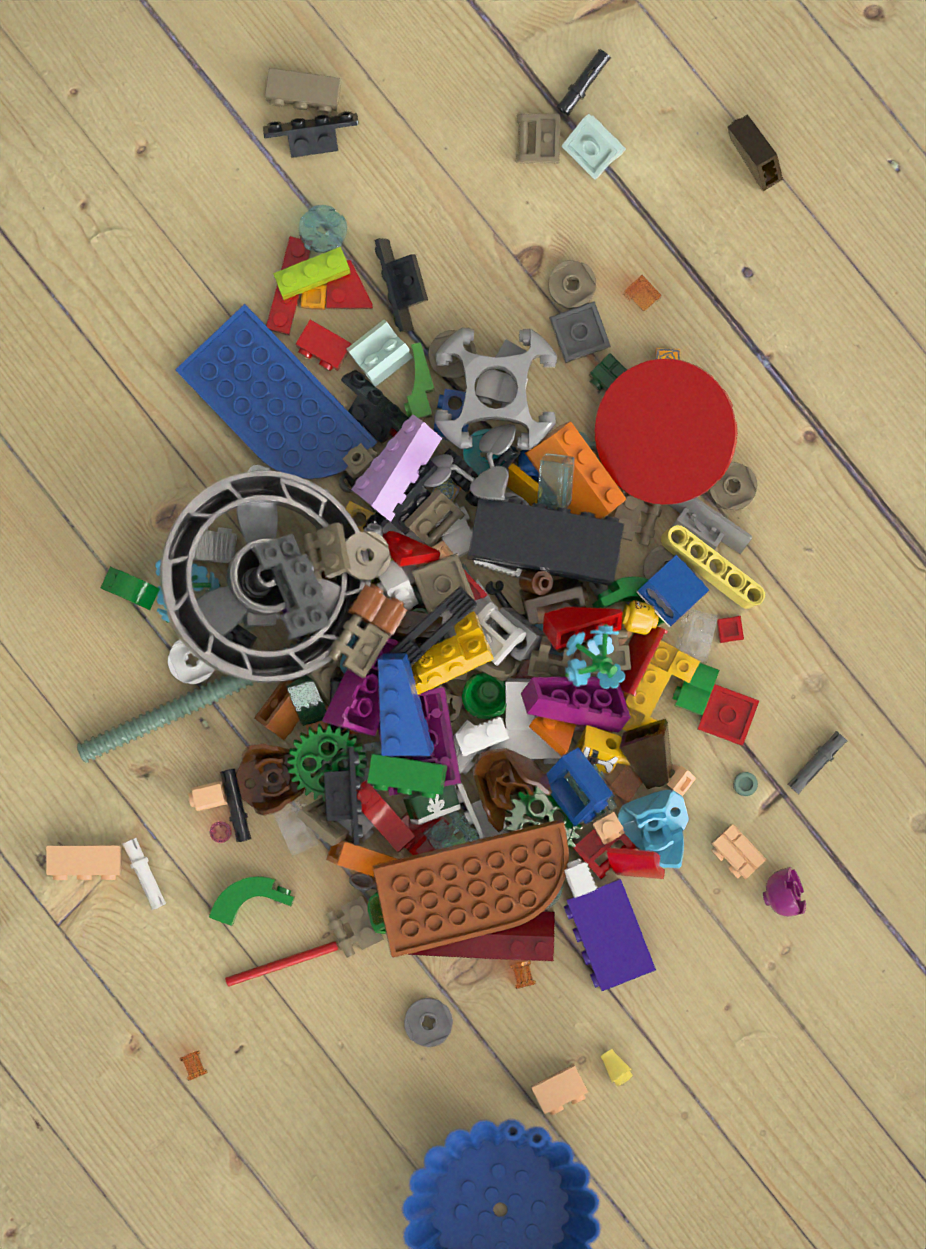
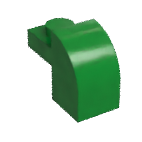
[100,566,160,610]

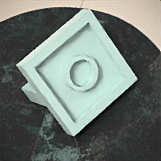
[562,114,626,180]
[347,320,413,387]

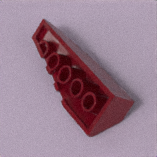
[408,911,555,961]

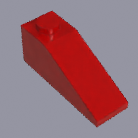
[543,607,623,650]

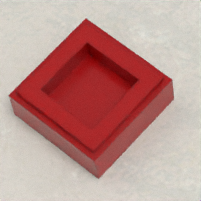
[716,616,744,643]

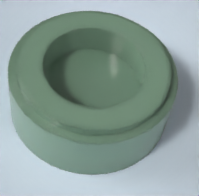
[733,772,758,796]

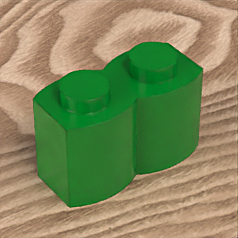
[672,663,720,716]

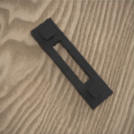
[389,586,477,666]

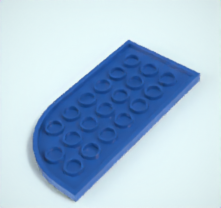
[175,304,378,479]

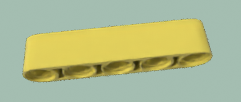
[661,525,765,609]

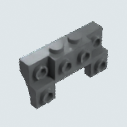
[252,533,330,640]

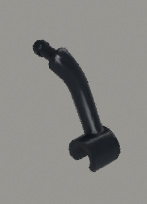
[485,580,527,619]

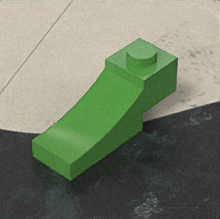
[404,342,435,420]

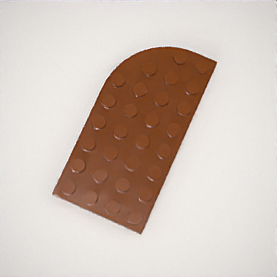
[372,819,569,958]

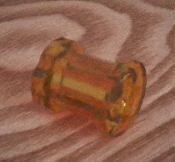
[510,960,536,989]
[179,1050,208,1081]

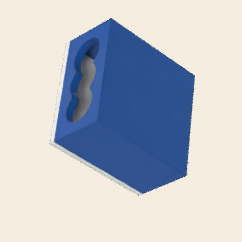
[637,555,709,628]

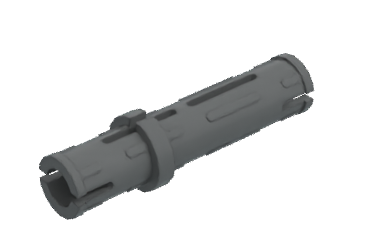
[787,731,847,795]

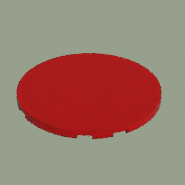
[595,359,738,505]

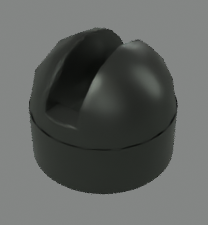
[339,473,358,493]

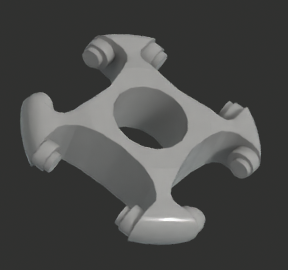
[434,327,557,450]

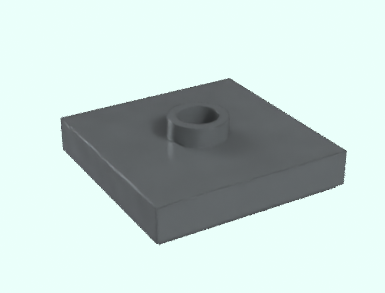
[549,301,611,363]

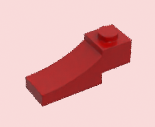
[356,780,416,853]

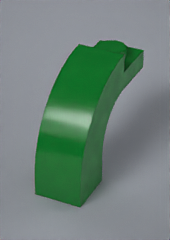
[592,576,665,626]
[209,876,295,926]

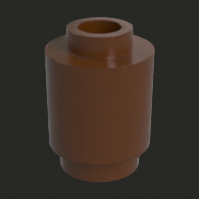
[519,569,553,595]

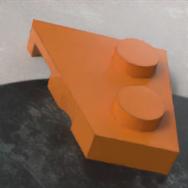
[529,716,576,757]

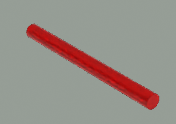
[225,941,339,987]

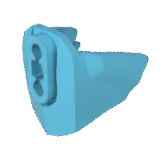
[617,790,689,868]

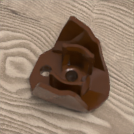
[236,743,305,816]
[473,748,552,833]

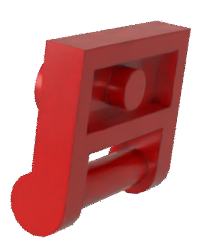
[573,829,637,880]

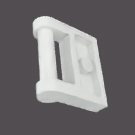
[477,602,526,666]

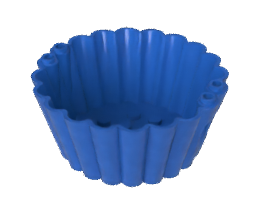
[402,1119,601,1249]

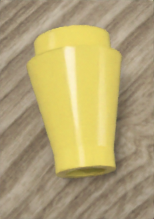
[601,1049,633,1087]

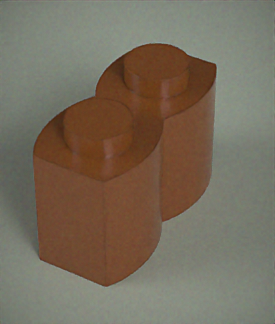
[348,584,407,637]

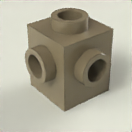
[343,443,378,480]

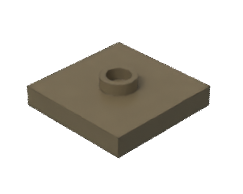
[412,553,475,614]

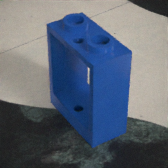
[546,747,613,826]

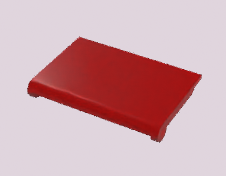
[619,626,668,697]

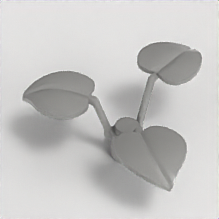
[423,424,516,500]

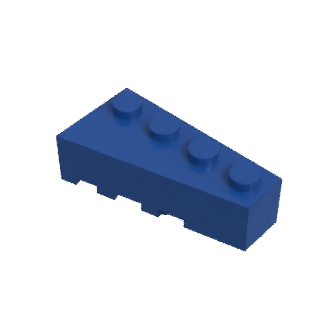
[378,653,435,756]

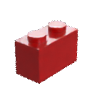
[296,319,352,371]

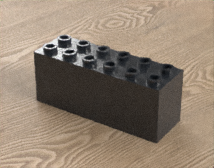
[467,497,624,586]

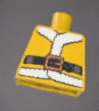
[574,725,630,774]

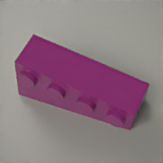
[322,638,399,736]
[521,677,631,733]

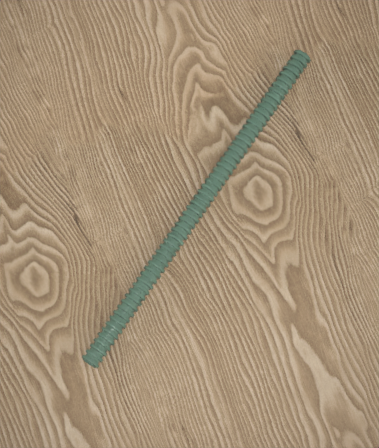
[77,563,471,763]

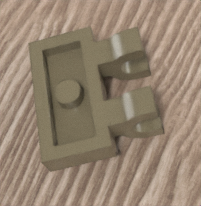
[528,634,580,677]

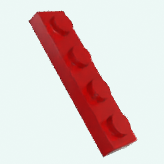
[266,236,313,335]

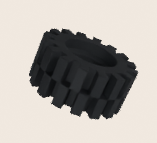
[444,448,478,492]

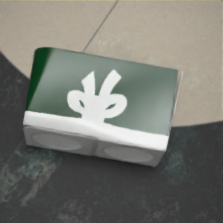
[403,784,461,824]

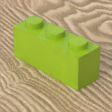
[273,247,351,300]

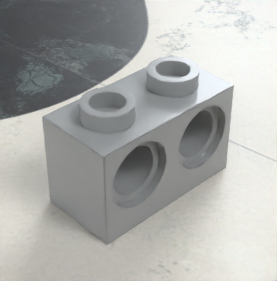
[490,607,544,661]

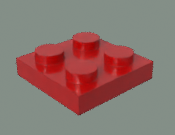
[697,684,759,746]

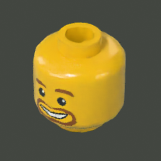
[622,601,659,635]

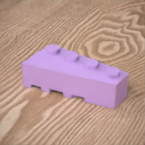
[351,415,442,522]

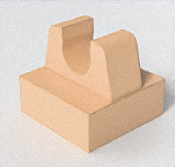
[666,764,696,796]

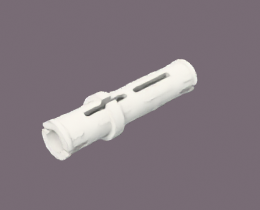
[122,838,166,910]

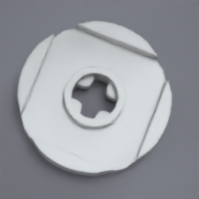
[168,639,215,684]

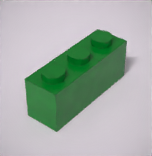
[367,754,447,798]

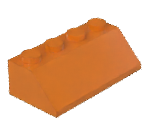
[525,421,626,519]

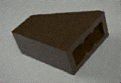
[727,114,783,191]
[619,718,672,790]

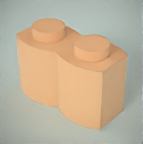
[188,781,228,811]

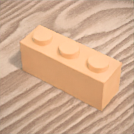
[46,845,122,880]

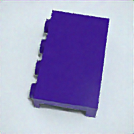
[563,879,656,991]

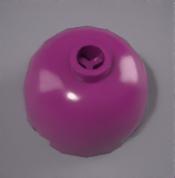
[763,867,806,917]

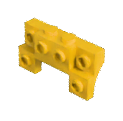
[411,611,494,695]
[622,639,700,731]

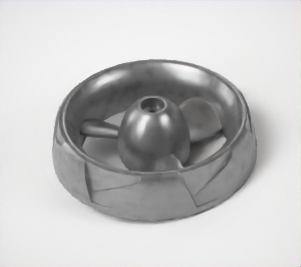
[160,471,371,683]

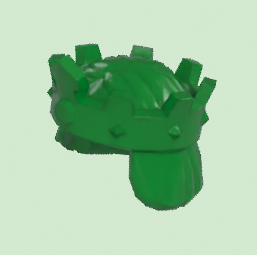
[462,672,507,720]

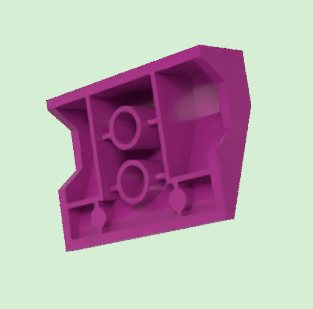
[378,687,461,796]

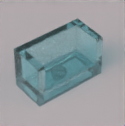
[537,453,574,509]

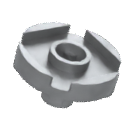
[404,998,453,1047]

